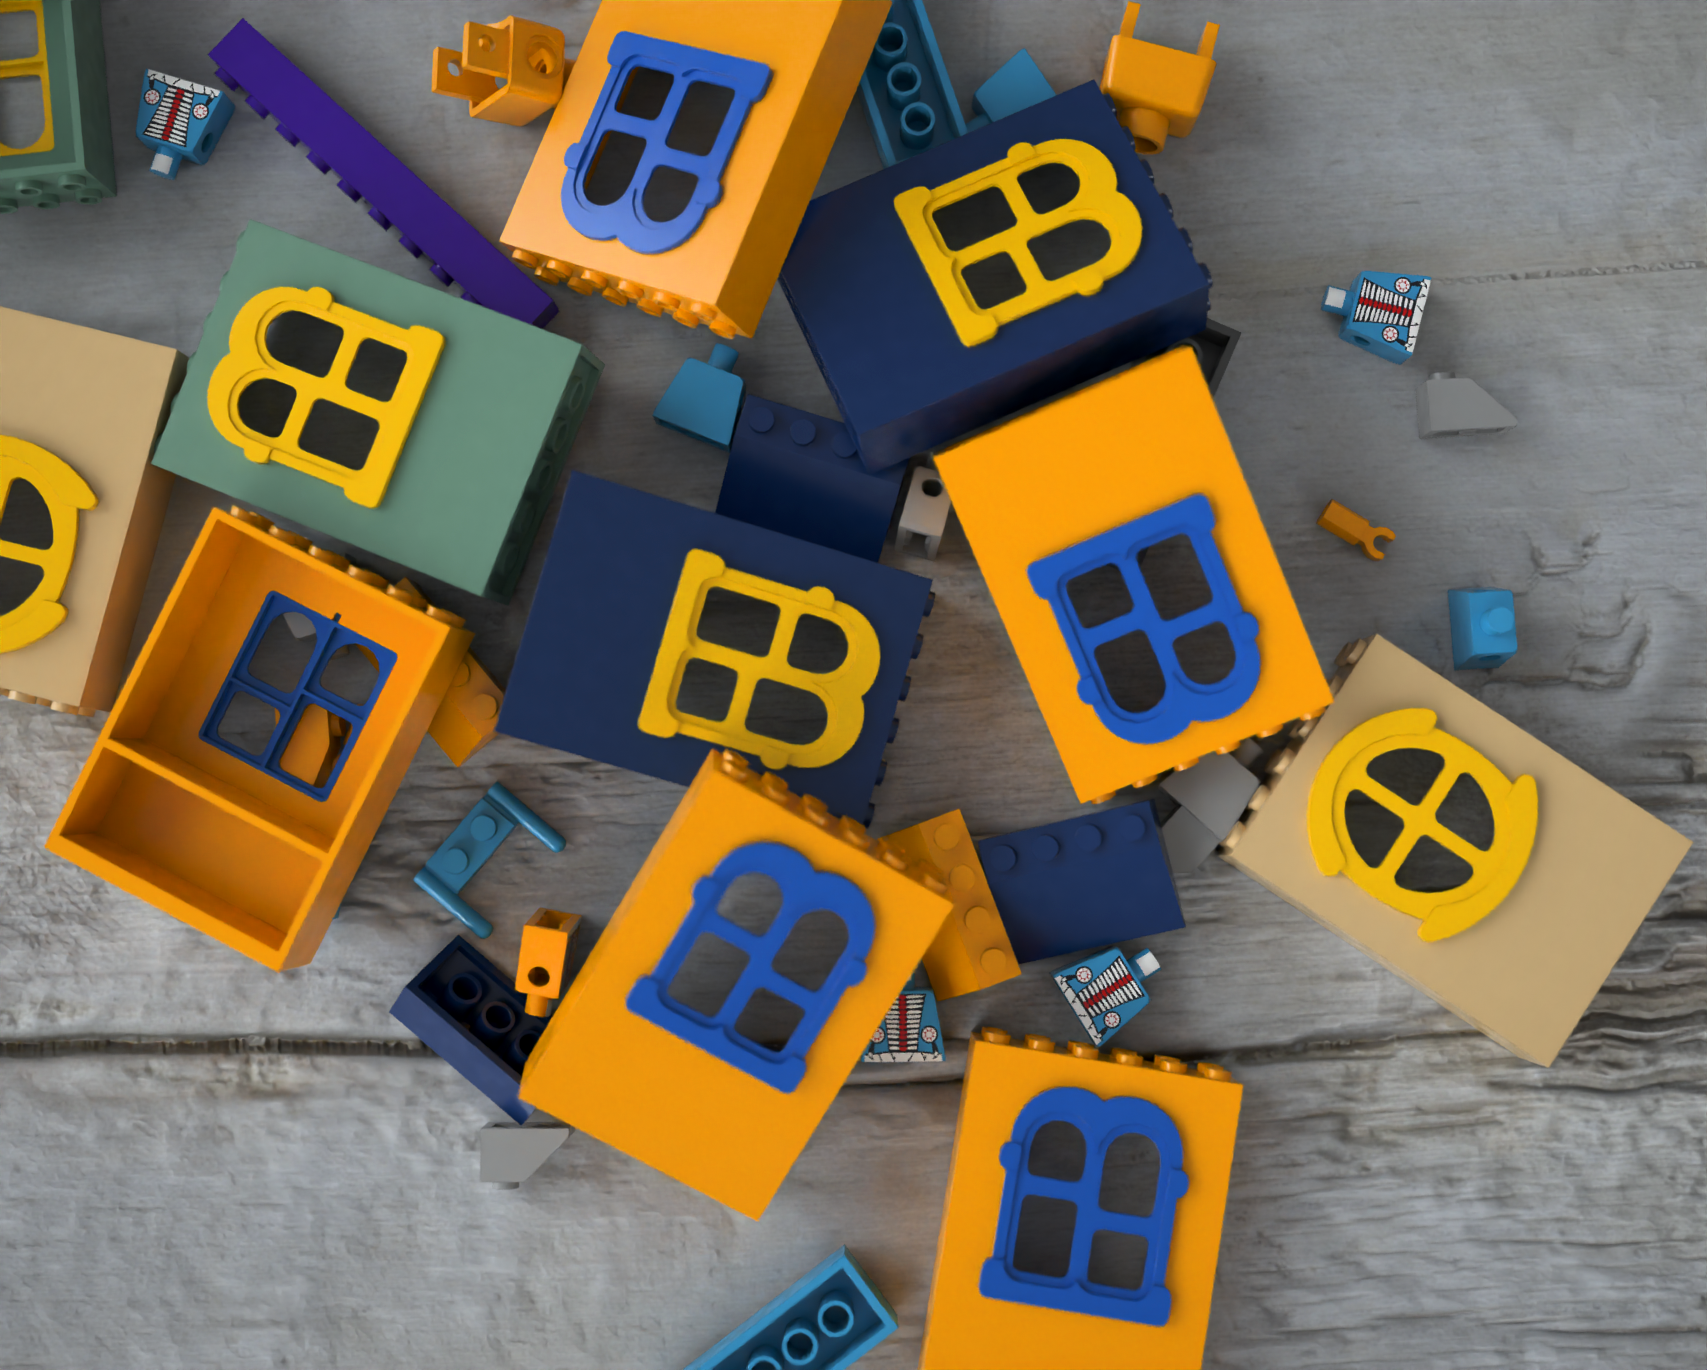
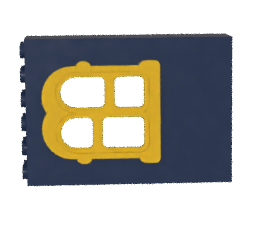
[777,79,1213,475]
[494,470,935,829]

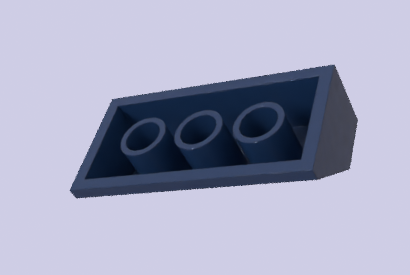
[389,935,553,1126]

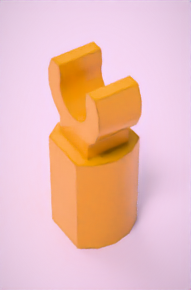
[1316,499,1396,561]

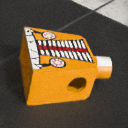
[515,907,582,1017]

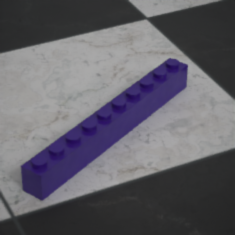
[208,18,559,329]

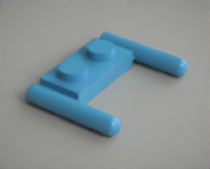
[413,781,566,939]

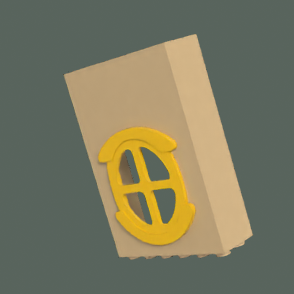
[0,306,189,717]
[1218,634,1693,1068]

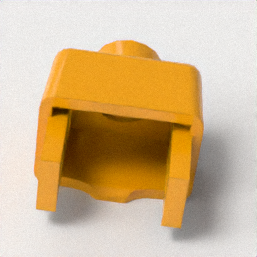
[1100,1,1220,155]
[431,15,576,126]

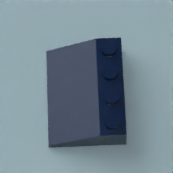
[715,394,911,563]
[978,798,1186,964]

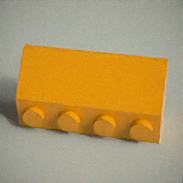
[355,577,506,767]
[877,808,1022,1002]

